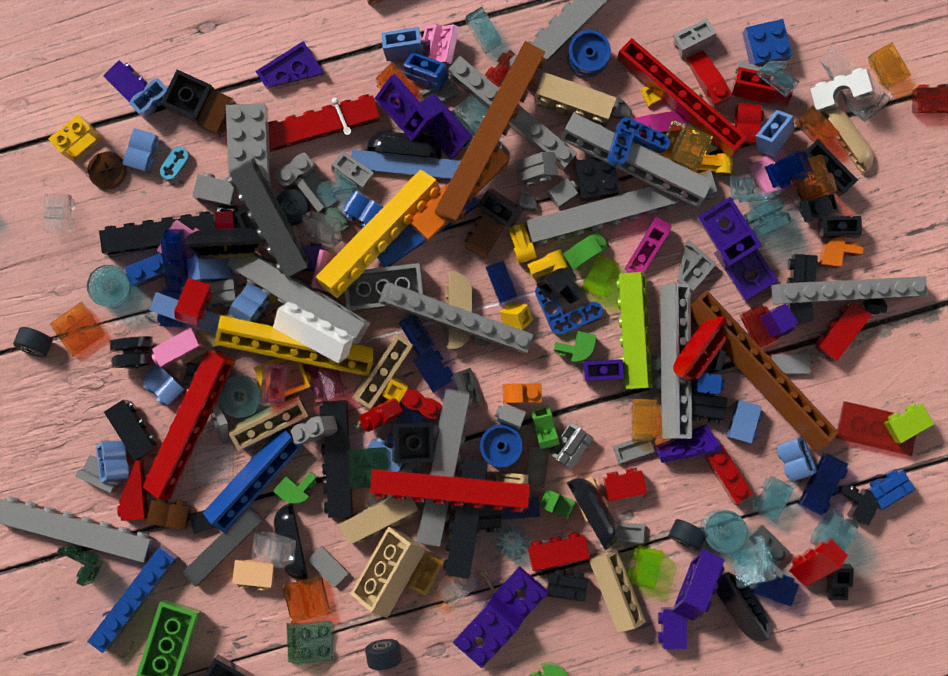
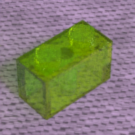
[580,253,621,300]
[628,544,663,589]

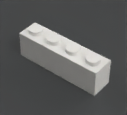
[273,302,354,363]

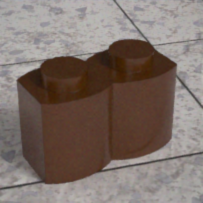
[146,497,191,530]

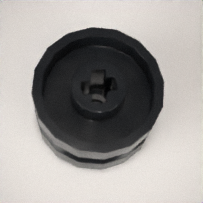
[109,336,155,369]

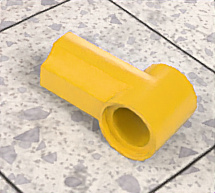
[694,153,733,176]
[509,223,537,264]
[527,249,568,280]

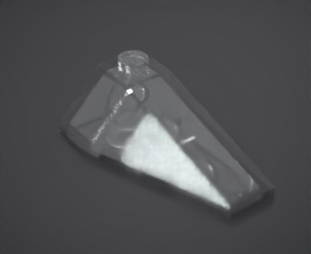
[820,46,894,122]

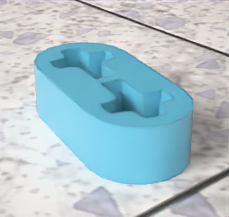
[160,147,190,181]

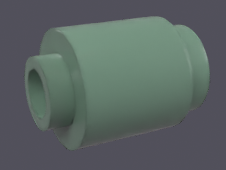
[322,207,350,236]

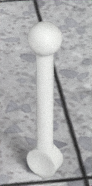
[331,98,351,135]

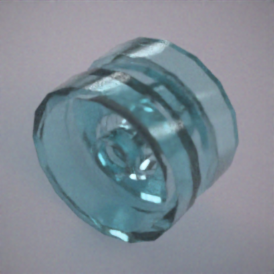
[743,197,793,238]
[87,265,135,309]
[218,375,265,418]
[810,508,858,551]
[701,509,747,553]

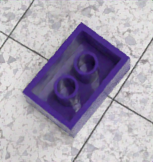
[672,549,725,621]

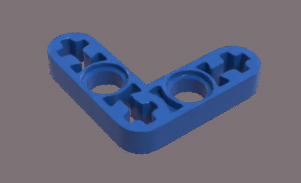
[608,117,670,168]
[535,286,603,335]

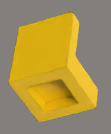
[499,302,533,330]
[381,376,408,403]

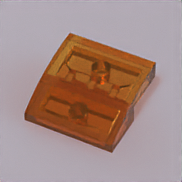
[787,155,838,202]
[50,301,105,356]
[282,575,331,623]

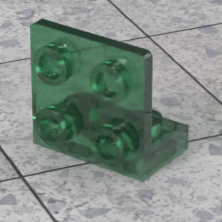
[348,447,388,488]
[57,544,104,586]
[286,621,333,665]

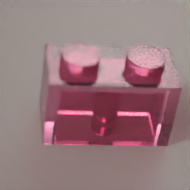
[260,363,287,407]
[307,364,345,403]

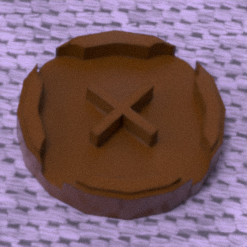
[87,151,127,190]

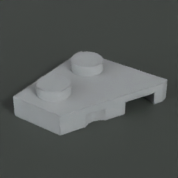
[677,240,716,293]
[211,401,230,444]

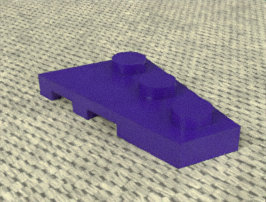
[255,41,324,89]
[654,425,722,463]

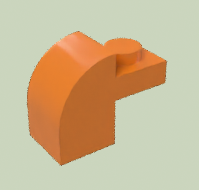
[818,236,864,269]
[502,383,542,404]

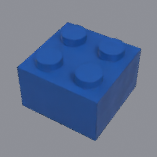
[742,19,792,67]

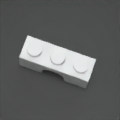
[810,68,876,112]

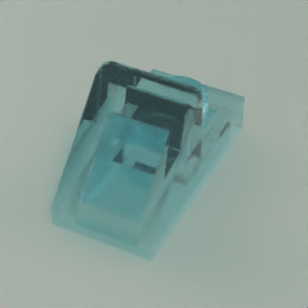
[756,61,800,97]
[317,168,357,197]

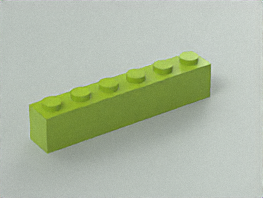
[617,272,653,389]

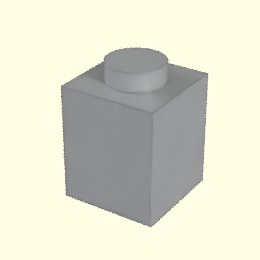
[547,178,578,209]

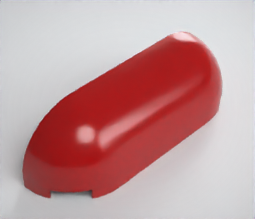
[673,316,727,380]

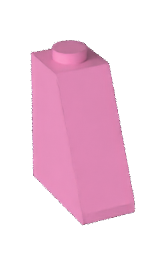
[152,328,206,367]

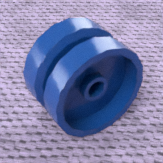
[567,30,611,78]
[480,425,522,467]

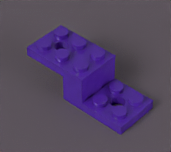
[374,74,473,160]
[697,196,778,301]
[452,566,549,668]

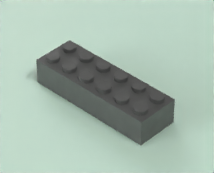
[228,157,309,278]

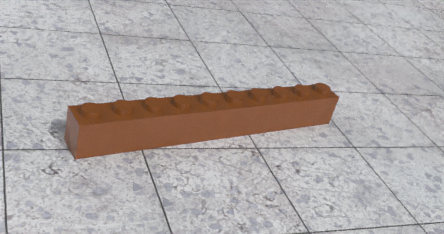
[435,41,546,224]
[691,290,839,452]

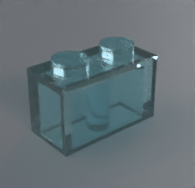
[465,7,501,54]
[752,476,795,522]

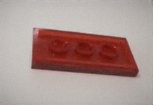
[835,401,916,456]

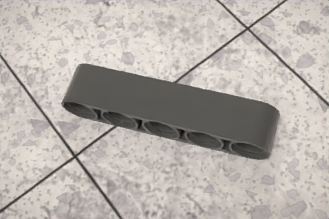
[182,507,263,587]

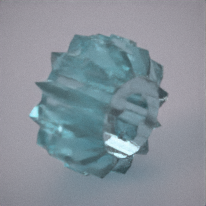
[496,525,529,558]

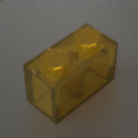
[867,42,911,90]
[631,399,660,442]

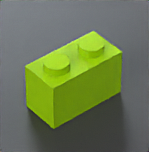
[884,402,934,443]

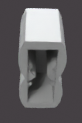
[275,153,316,190]
[495,403,526,430]
[291,416,338,444]

